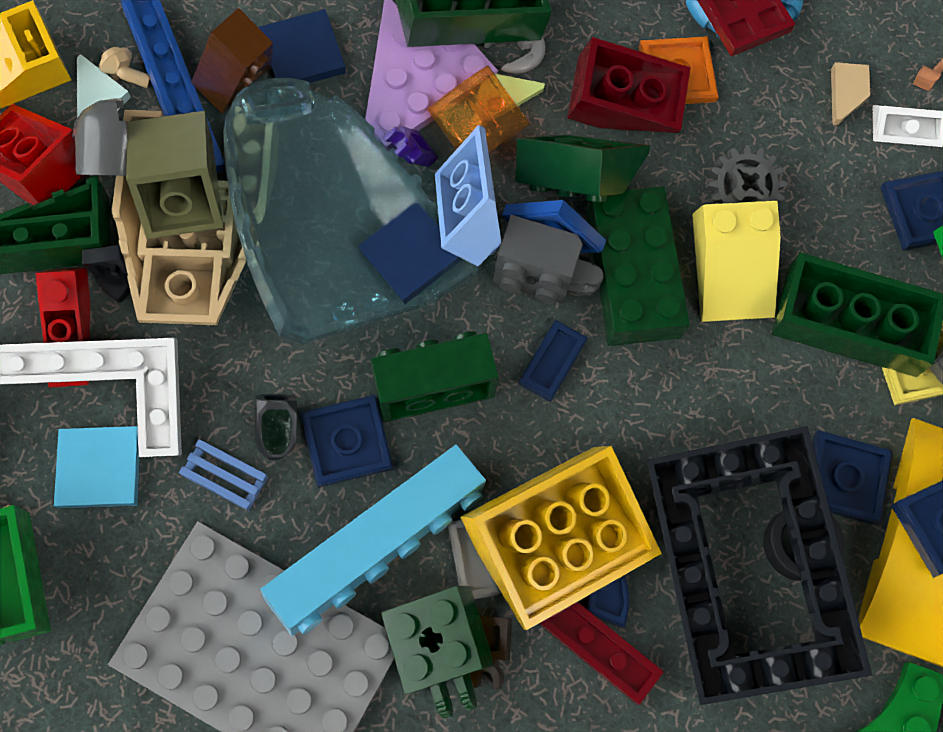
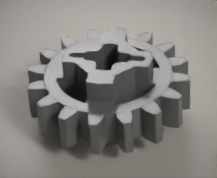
[705,145,787,204]

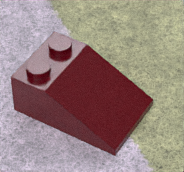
[567,37,691,133]

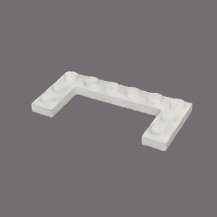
[0,338,182,457]

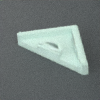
[77,54,131,118]

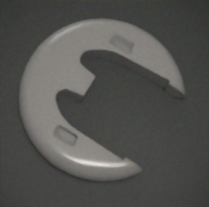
[484,37,546,74]

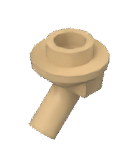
[99,47,150,88]

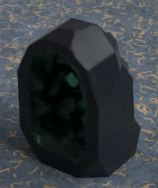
[255,394,297,460]

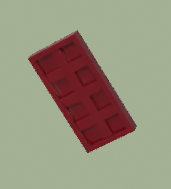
[697,0,795,57]

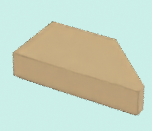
[831,62,870,125]

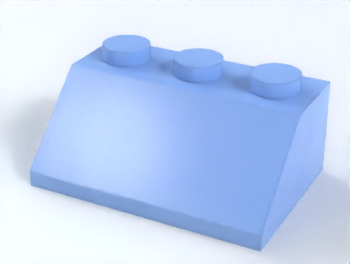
[435,125,502,266]

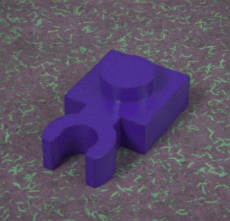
[384,126,439,167]

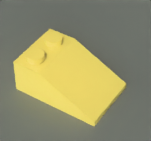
[692,201,781,322]

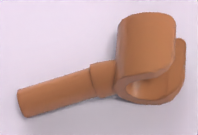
[913,58,943,91]

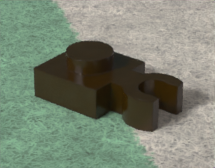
[470,616,512,690]

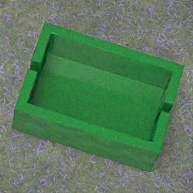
[0,505,51,646]

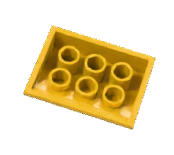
[461,446,662,630]

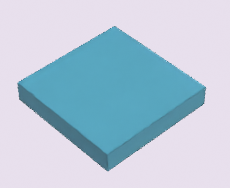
[54,426,139,509]

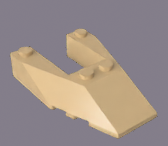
[112,110,278,325]

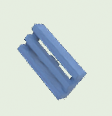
[179,439,268,511]

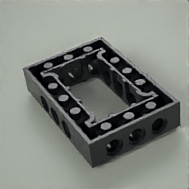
[647,426,873,705]

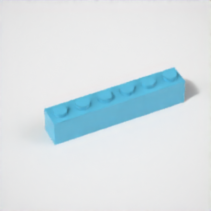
[260,445,486,637]

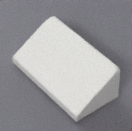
[872,105,943,147]

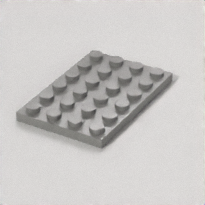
[108,521,395,732]

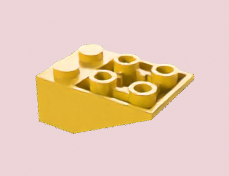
[0,0,71,109]

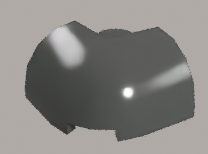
[72,98,128,176]

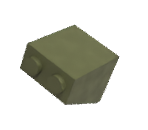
[126,111,224,239]

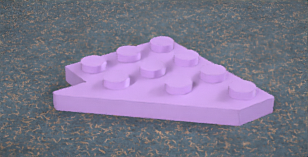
[365,0,498,152]

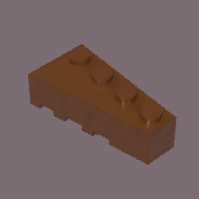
[191,8,273,114]

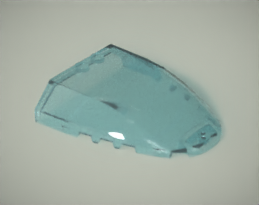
[223,77,482,344]

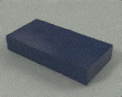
[518,320,588,403]

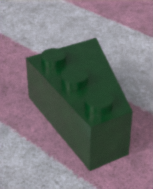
[0,176,111,275]

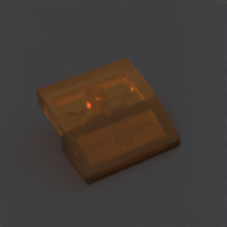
[427,65,531,154]

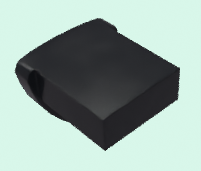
[82,245,131,303]

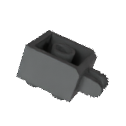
[493,215,604,304]

